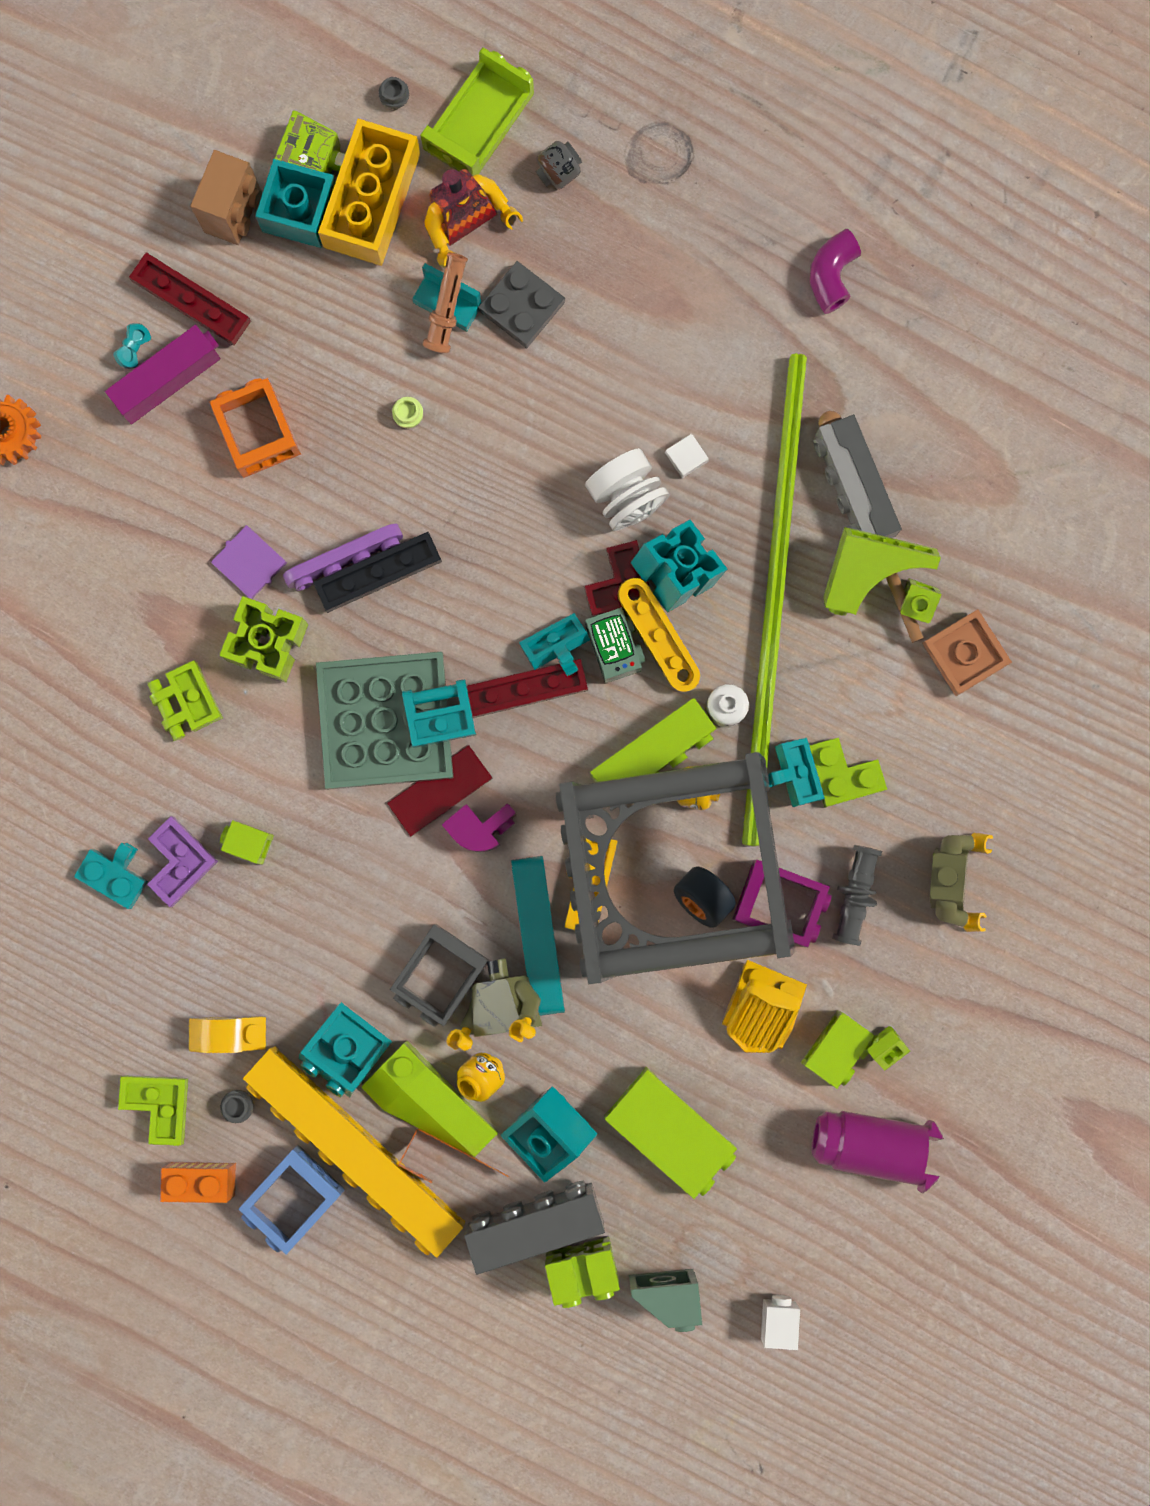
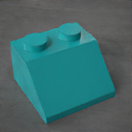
[500,1086,598,1183]

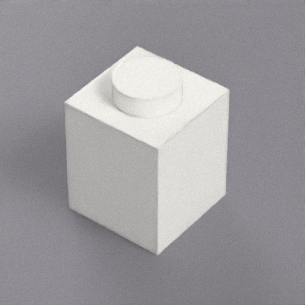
[761,1295,800,1350]

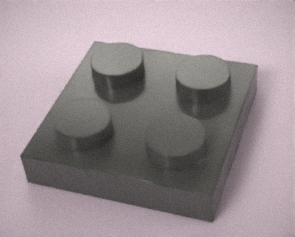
[478,261,565,348]

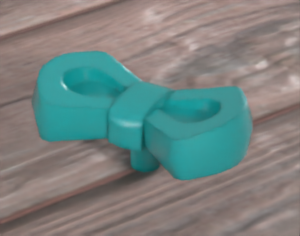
[113,323,151,369]

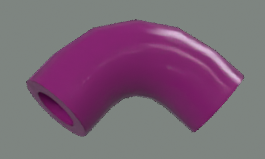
[810,229,861,314]

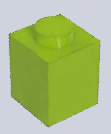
[220,820,274,865]

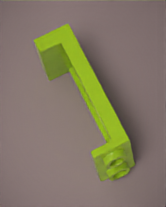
[420,47,534,180]
[604,1067,737,1199]

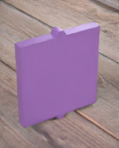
[211,525,287,599]

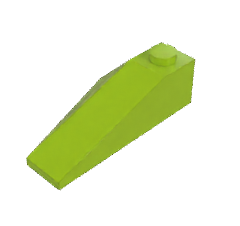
[361,1041,498,1157]

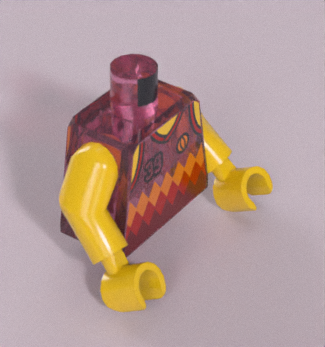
[424,169,523,268]

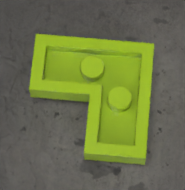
[810,737,888,808]
[118,1075,188,1146]

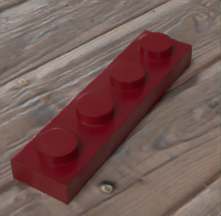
[129,252,251,346]
[467,659,588,718]

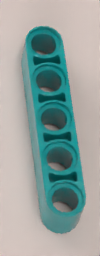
[511,856,565,1016]

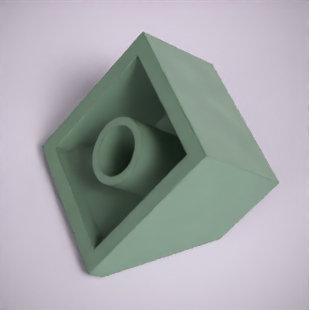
[629,1269,702,1332]

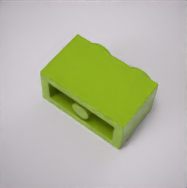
[801,1010,875,1089]

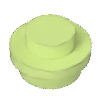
[392,397,423,429]

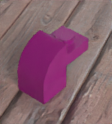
[442,803,517,852]

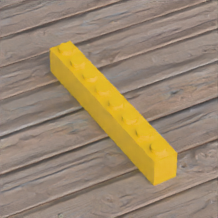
[243,1046,466,1258]

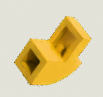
[189,1016,266,1053]

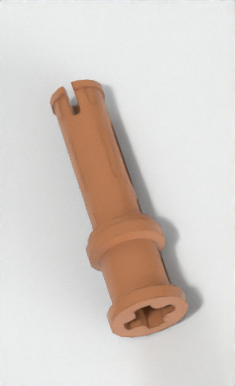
[423,252,468,353]

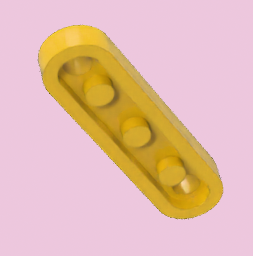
[618,578,700,692]

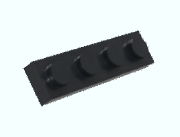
[313,531,442,613]

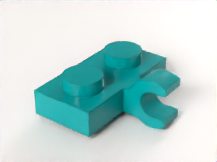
[519,613,590,676]
[768,738,825,807]
[74,843,148,909]

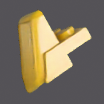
[722,960,807,1053]

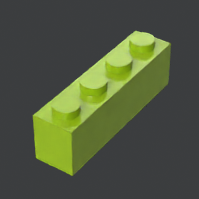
[590,698,717,783]

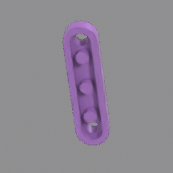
[283,524,403,591]

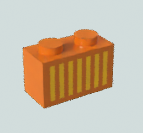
[160,1162,236,1203]

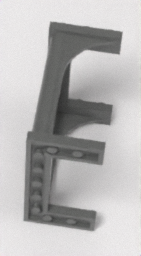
[556,752,796,985]

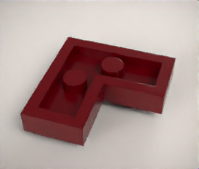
[584,540,650,617]

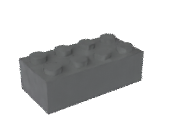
[464,1180,605,1275]

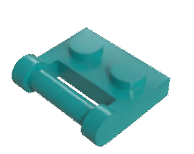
[402,679,476,748]

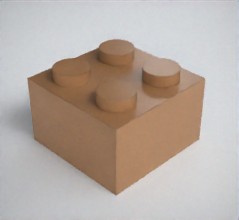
[190,150,262,245]

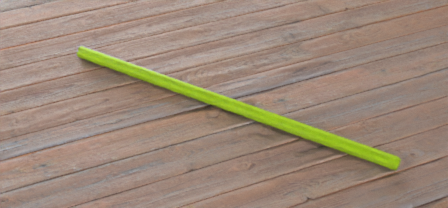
[742,353,807,847]

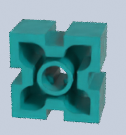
[631,519,728,613]

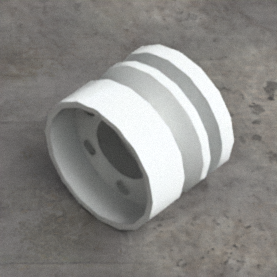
[585,448,670,531]

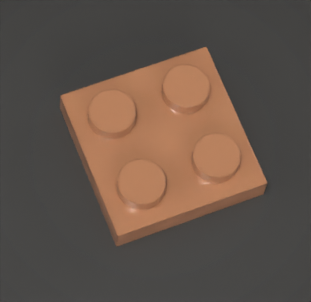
[922,609,1012,696]

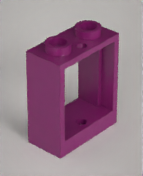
[732,859,832,948]

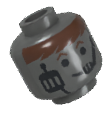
[535,141,582,189]

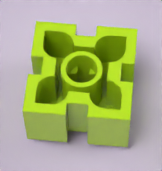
[219,596,308,682]
[545,1237,620,1308]

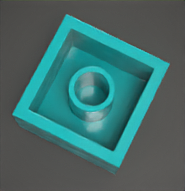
[255,159,335,248]

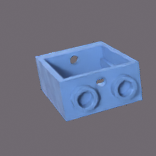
[238,1145,345,1255]

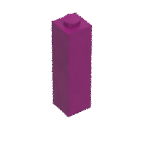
[104,324,221,425]

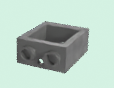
[390,924,489,1027]

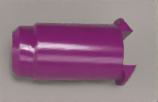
[812,1111,944,1193]

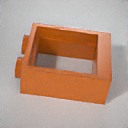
[209,378,301,478]

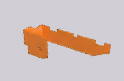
[398,1128,510,1183]

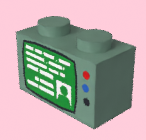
[585,607,645,684]

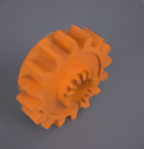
[0,395,41,466]

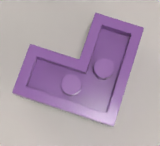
[147,816,218,907]

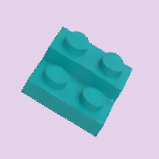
[298,1002,392,1098]

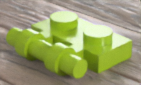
[147,660,223,741]

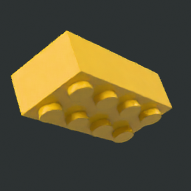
[318,118,420,266]

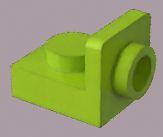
[900,578,942,623]
[866,1026,911,1071]

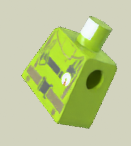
[275,110,345,174]

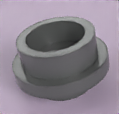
[379,77,409,109]
[220,1090,254,1123]

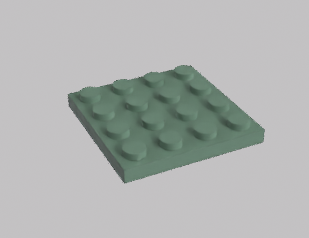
[316,652,454,790]

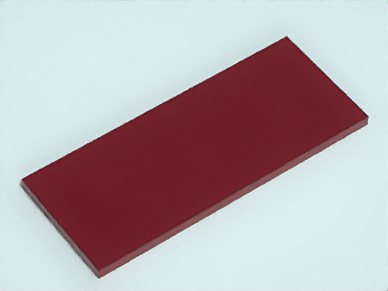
[387,745,493,837]

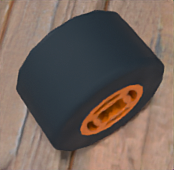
[673,866,736,928]

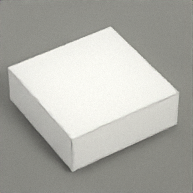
[665,434,709,478]

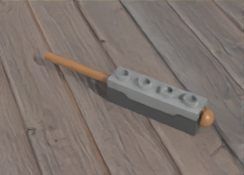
[813,411,923,643]

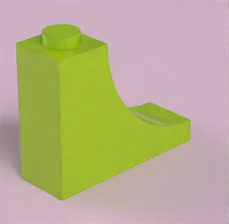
[823,527,941,616]

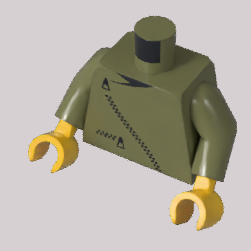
[930,833,993,932]
[446,958,542,1051]

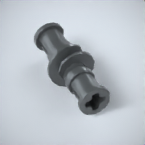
[832,845,883,946]

